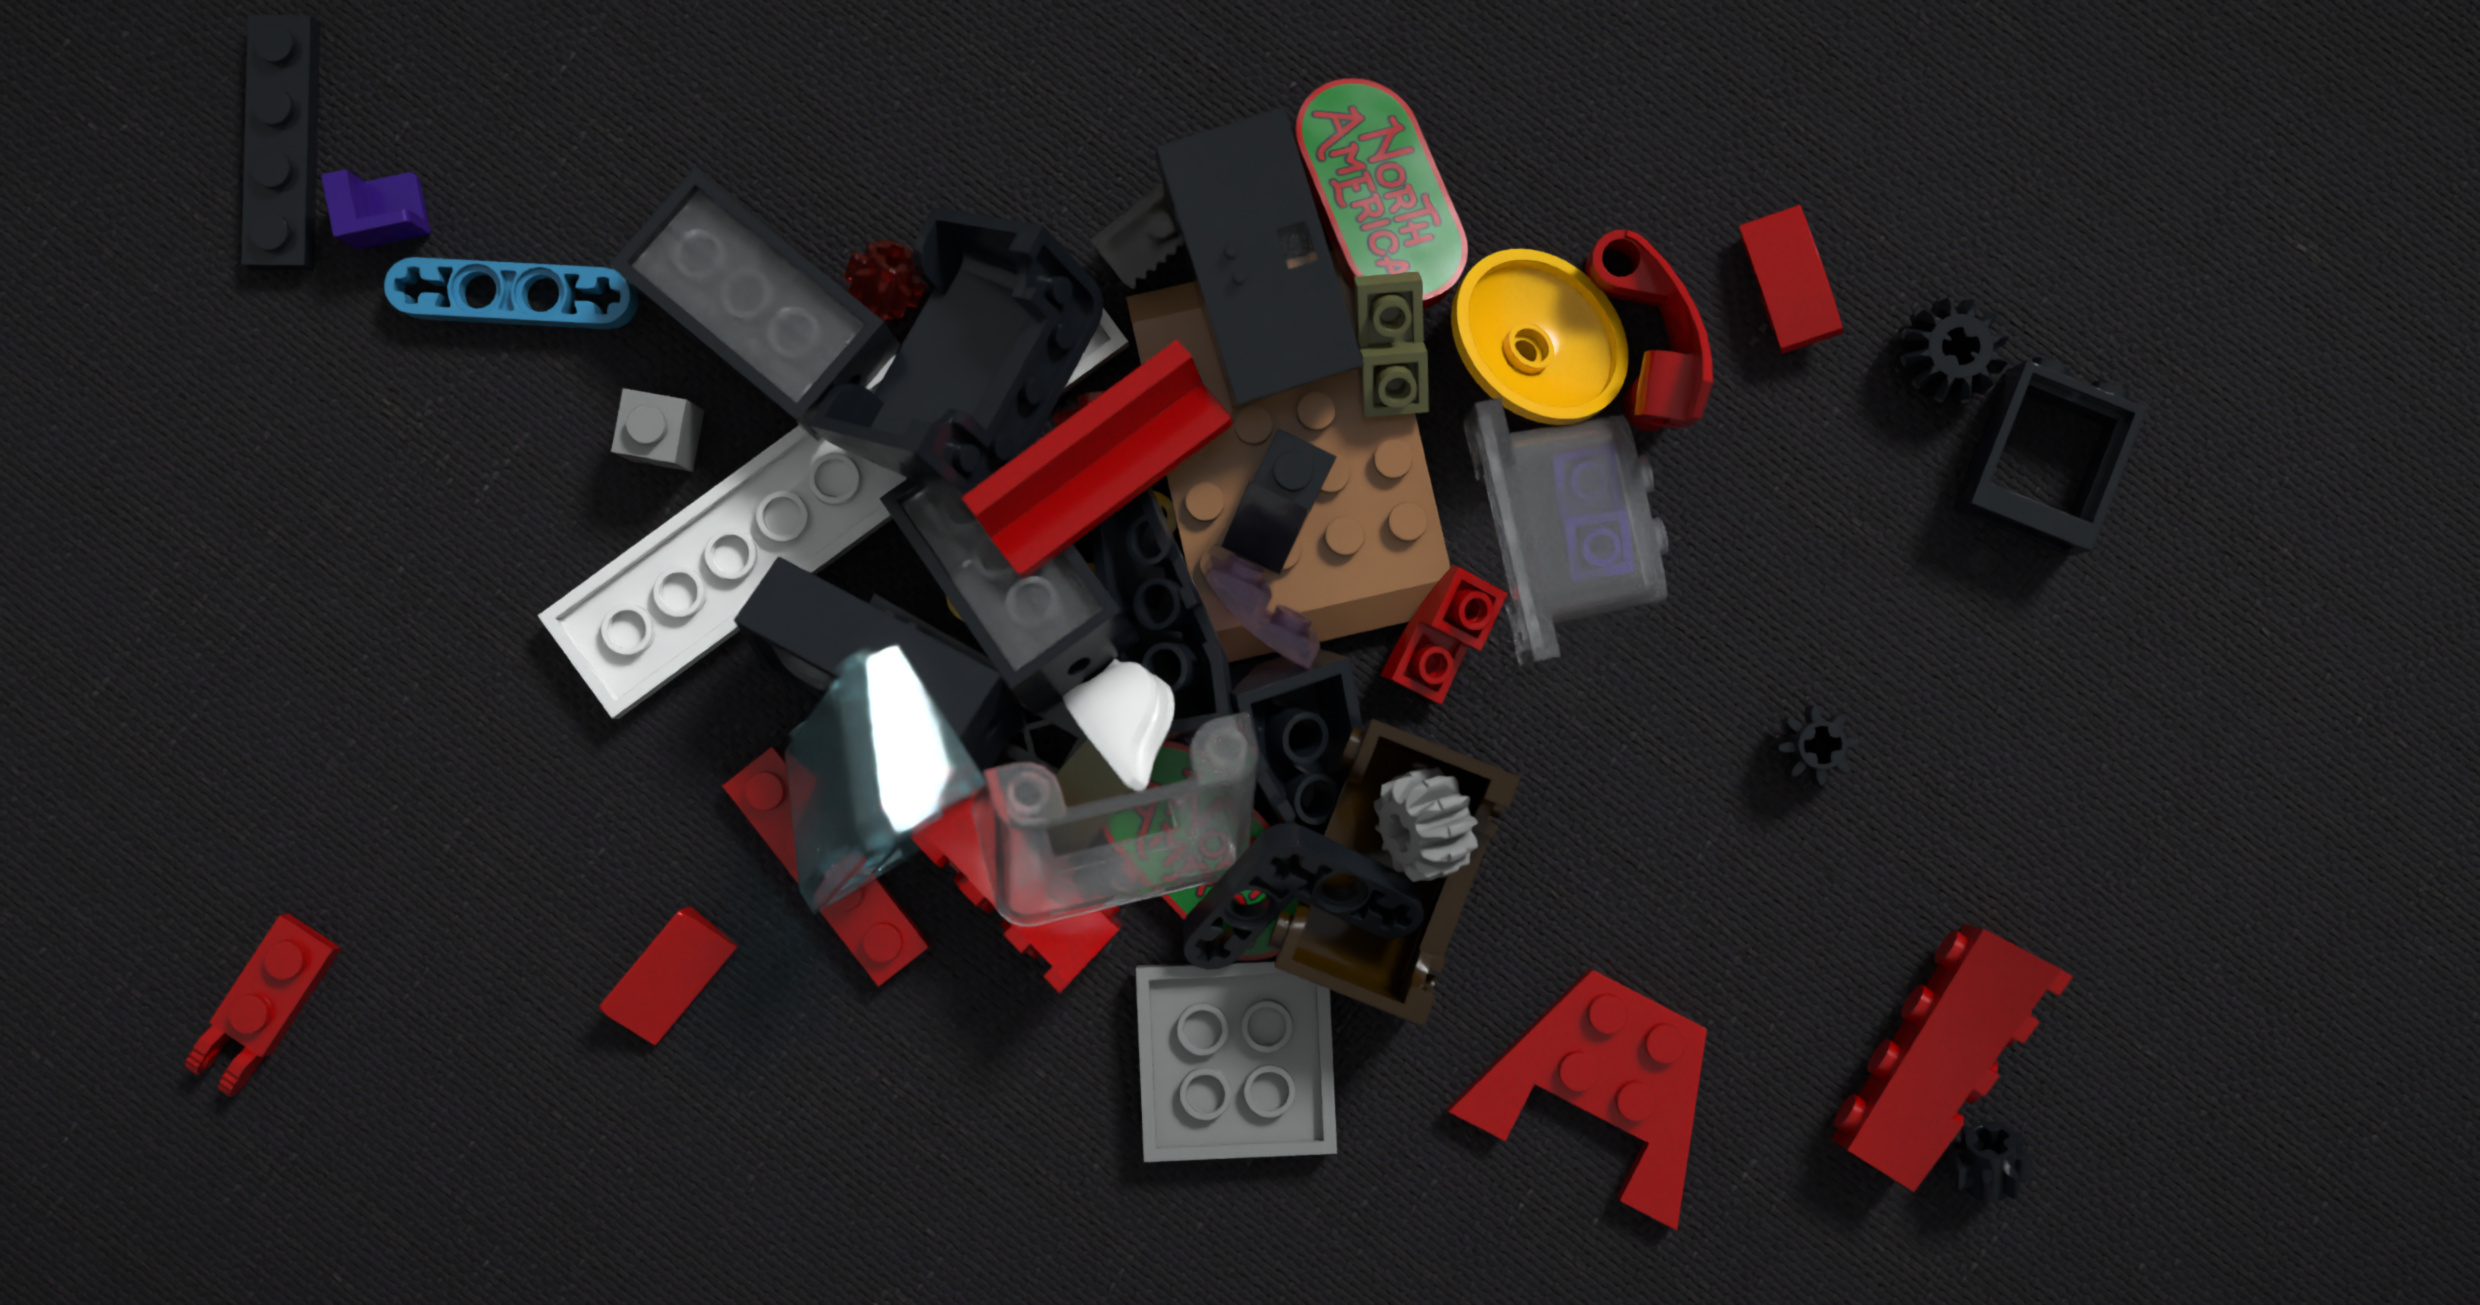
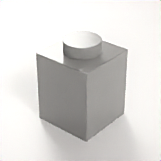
[611,388,704,472]

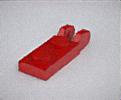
[184,913,341,1097]

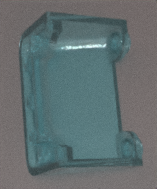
[784,644,987,914]

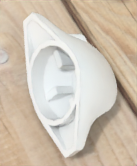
[1062,659,1175,794]

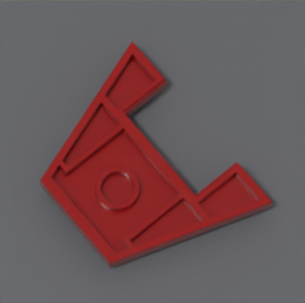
[1446,968,1707,1231]

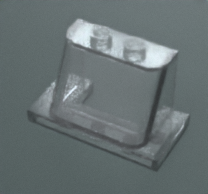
[1463,398,1668,666]

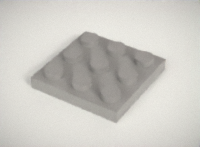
[1136,959,1337,1162]

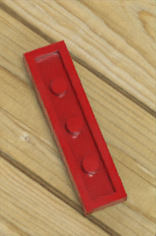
[722,746,932,987]

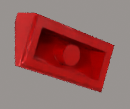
[598,906,739,1046]

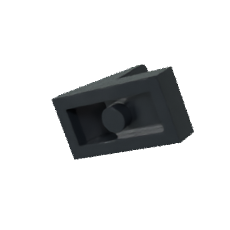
[1221,428,1337,575]

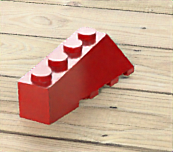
[879,757,1122,993]
[1831,924,2073,1192]

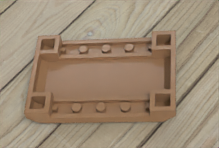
[1126,250,1450,663]

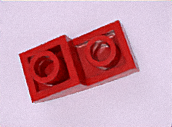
[1739,205,1843,354]
[1380,565,1508,705]

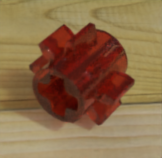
[843,240,927,320]

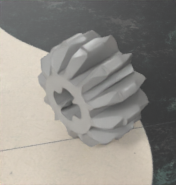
[1374,767,1478,882]

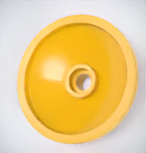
[1451,249,1629,425]

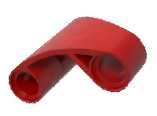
[1585,230,1713,431]

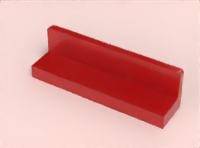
[961,339,1233,579]

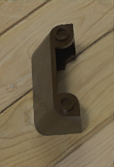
[1267,719,1521,1027]

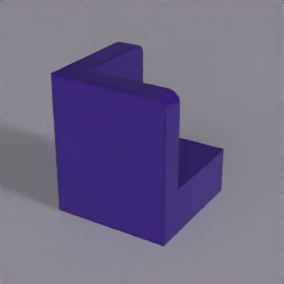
[321,169,431,250]

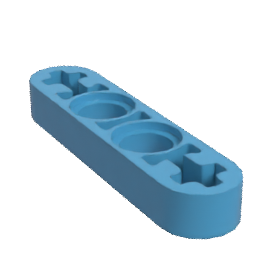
[384,257,638,329]

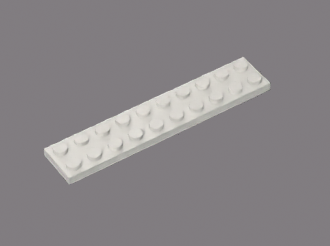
[538,308,1129,719]

